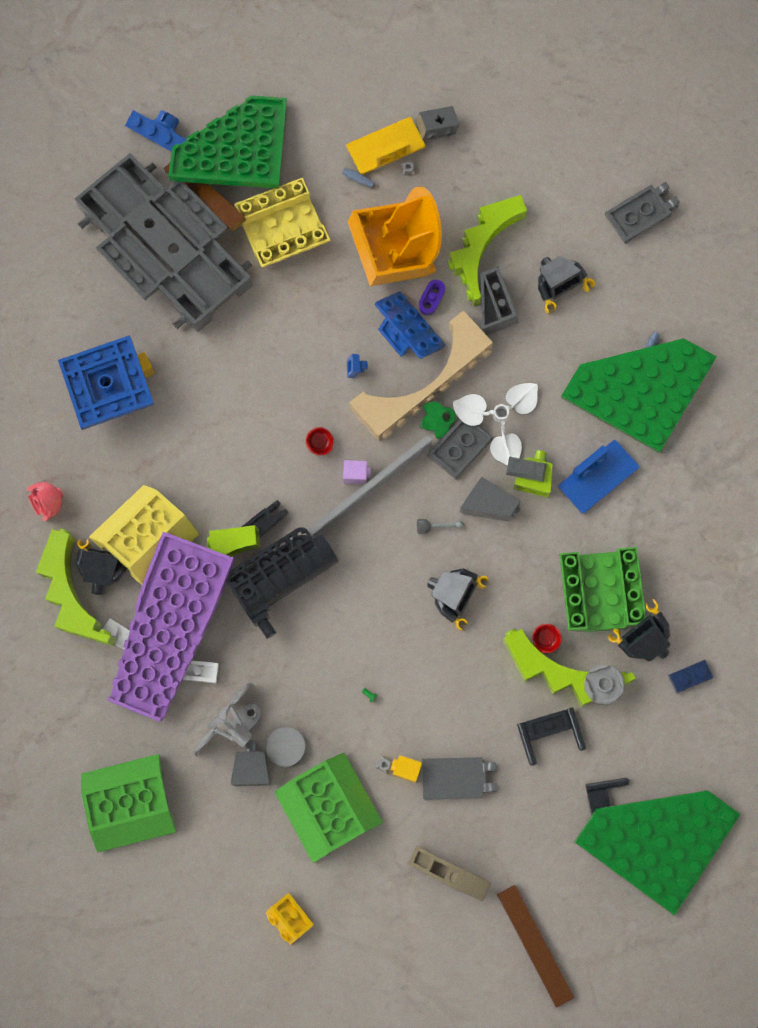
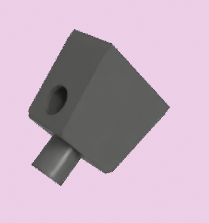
[231,740,271,786]

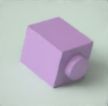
[343,460,371,484]

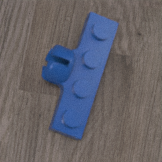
[125,110,187,151]

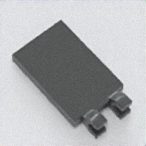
[605,182,680,244]
[422,757,497,800]

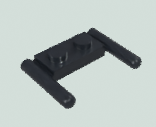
[517,707,586,766]
[585,777,629,815]

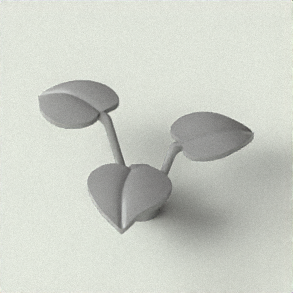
[194,683,255,757]

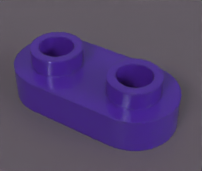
[419,280,445,315]

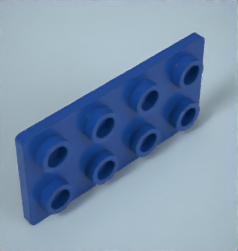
[375,291,445,359]
[558,440,639,514]

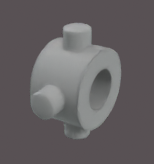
[401,162,415,175]
[376,756,393,774]

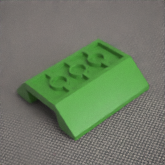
[559,547,646,632]
[274,752,383,863]
[81,754,176,853]

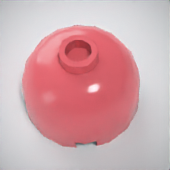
[27,482,63,521]

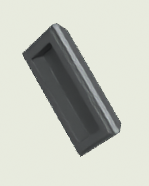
[506,456,547,482]

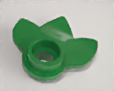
[420,402,456,439]

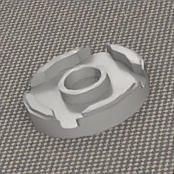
[584,664,625,705]
[266,727,306,767]

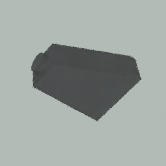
[460,477,521,521]

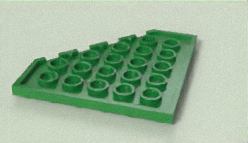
[168,95,287,189]
[561,338,717,453]
[574,790,741,916]

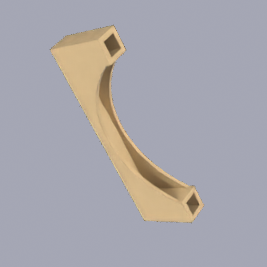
[349,310,493,441]

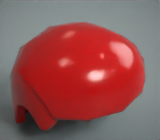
[305,427,334,456]
[532,623,562,653]

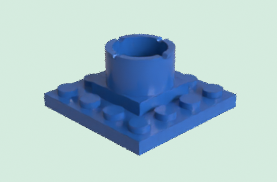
[58,335,154,430]

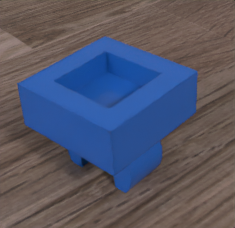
[346,354,368,378]

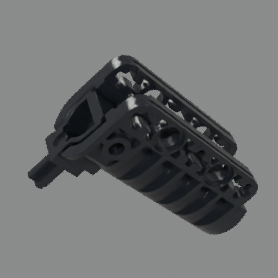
[226,527,339,639]

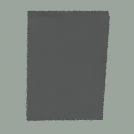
[428,419,493,480]

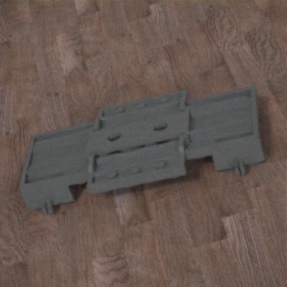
[74,153,253,333]

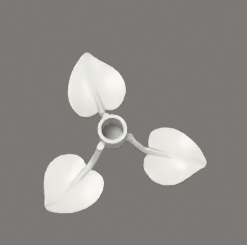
[453,383,538,466]

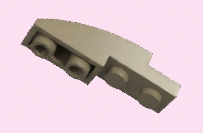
[408,846,491,901]

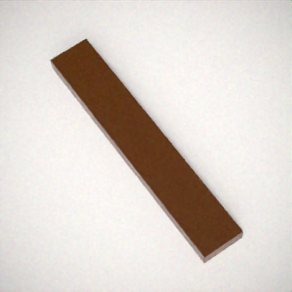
[164,163,246,232]
[497,885,574,1008]

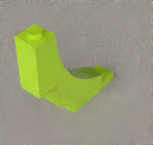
[36,528,116,647]
[503,628,636,707]

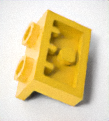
[266,893,314,945]

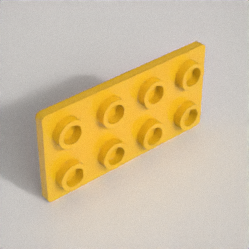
[346,117,425,175]

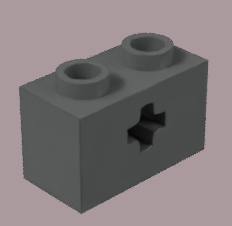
[416,106,460,140]

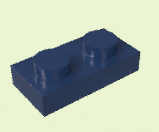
[668,660,713,694]

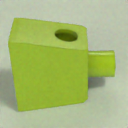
[513,450,553,498]

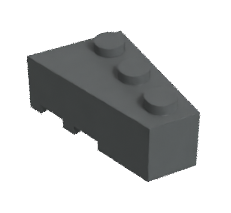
[481,267,519,335]

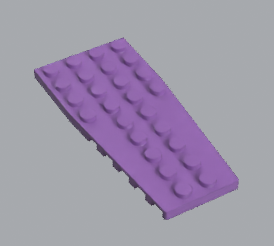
[107,532,235,721]

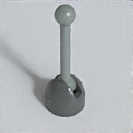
[417,519,463,534]

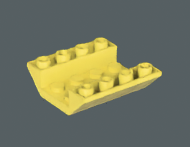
[235,177,330,268]
[89,485,199,585]

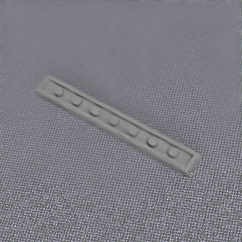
[309,435,432,538]

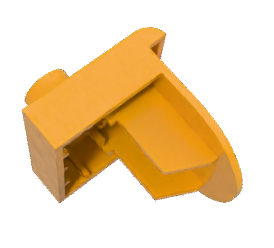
[347,186,442,286]

